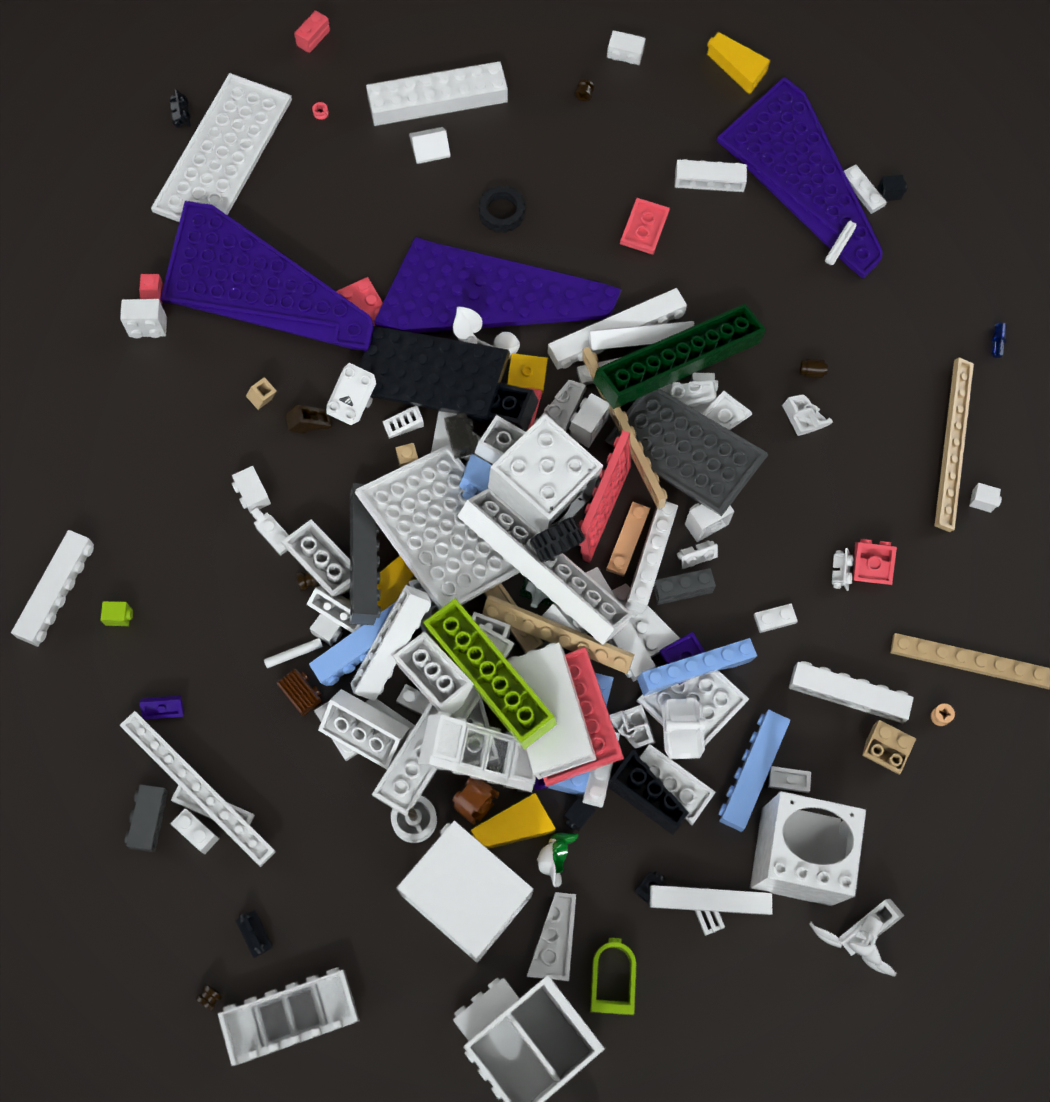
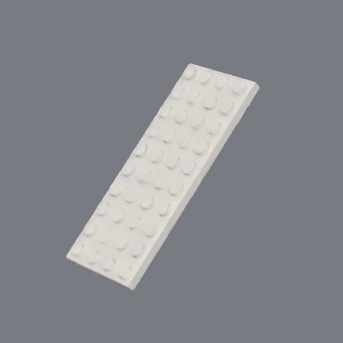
[151,73,292,222]

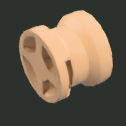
[931,704,955,726]

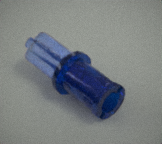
[992,322,1007,358]

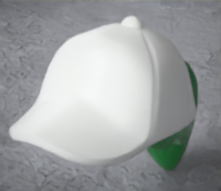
[537,833,579,887]

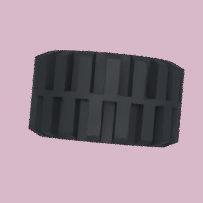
[530,517,585,562]

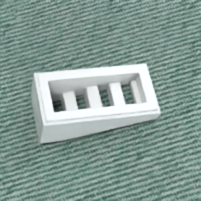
[383,406,424,439]

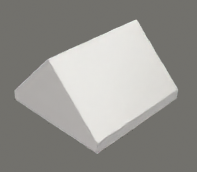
[409,127,450,164]

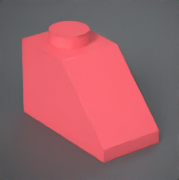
[139,274,164,305]

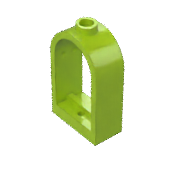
[590,938,636,1015]

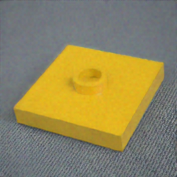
[507,353,548,393]

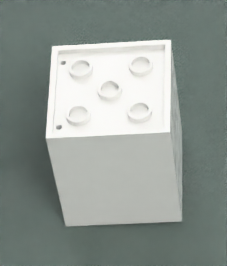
[488,414,603,533]
[750,792,866,906]
[397,821,533,963]
[463,975,605,1102]

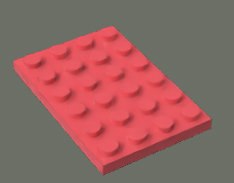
[579,431,631,563]
[543,647,624,787]

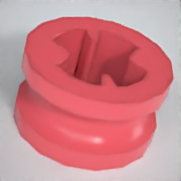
[312,102,329,120]

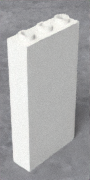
[507,643,597,779]

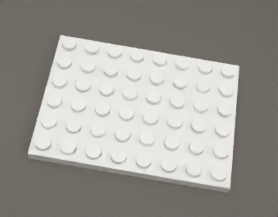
[355,444,520,610]

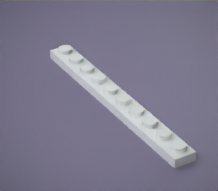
[120,711,275,867]

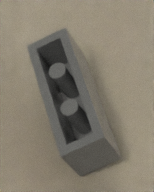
[653,568,716,605]
[125,785,169,852]

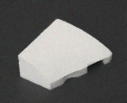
[782,394,833,436]
[610,705,656,748]

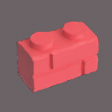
[294,11,330,53]

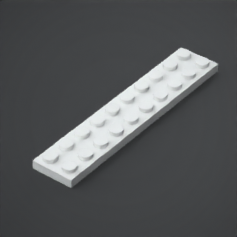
[372,623,514,817]

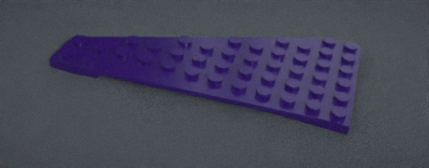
[717,77,883,279]
[160,201,374,351]
[374,237,621,333]

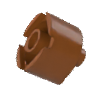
[452,778,499,825]

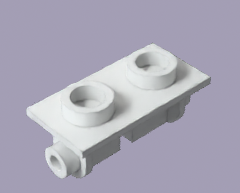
[677,540,718,569]
[832,548,854,591]

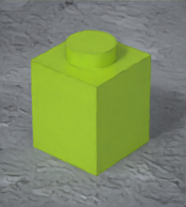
[100,601,133,626]

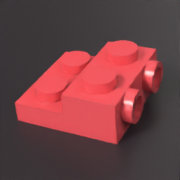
[853,539,897,585]

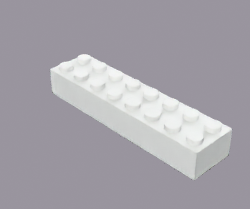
[366,62,508,126]

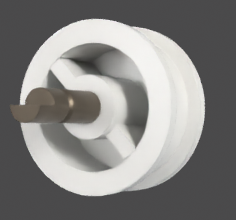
[391,796,437,843]

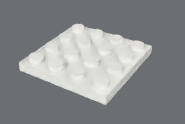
[637,671,749,746]

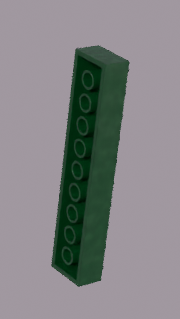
[593,304,766,409]

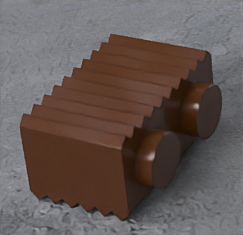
[277,668,322,717]

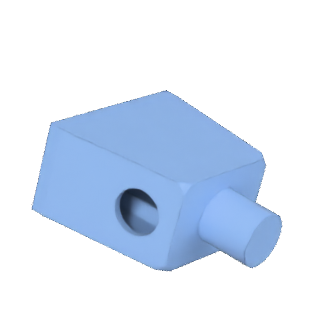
[459,454,492,500]

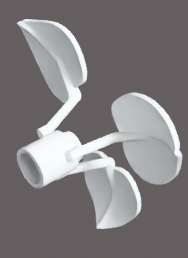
[453,307,520,360]
[810,915,897,976]

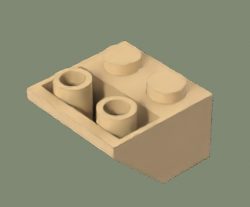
[862,720,916,775]

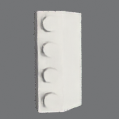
[281,519,350,597]
[393,631,473,717]
[318,689,410,770]

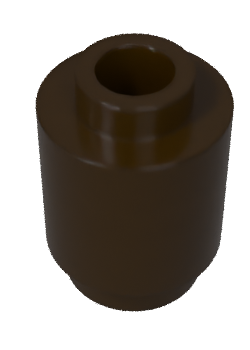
[800,359,828,378]

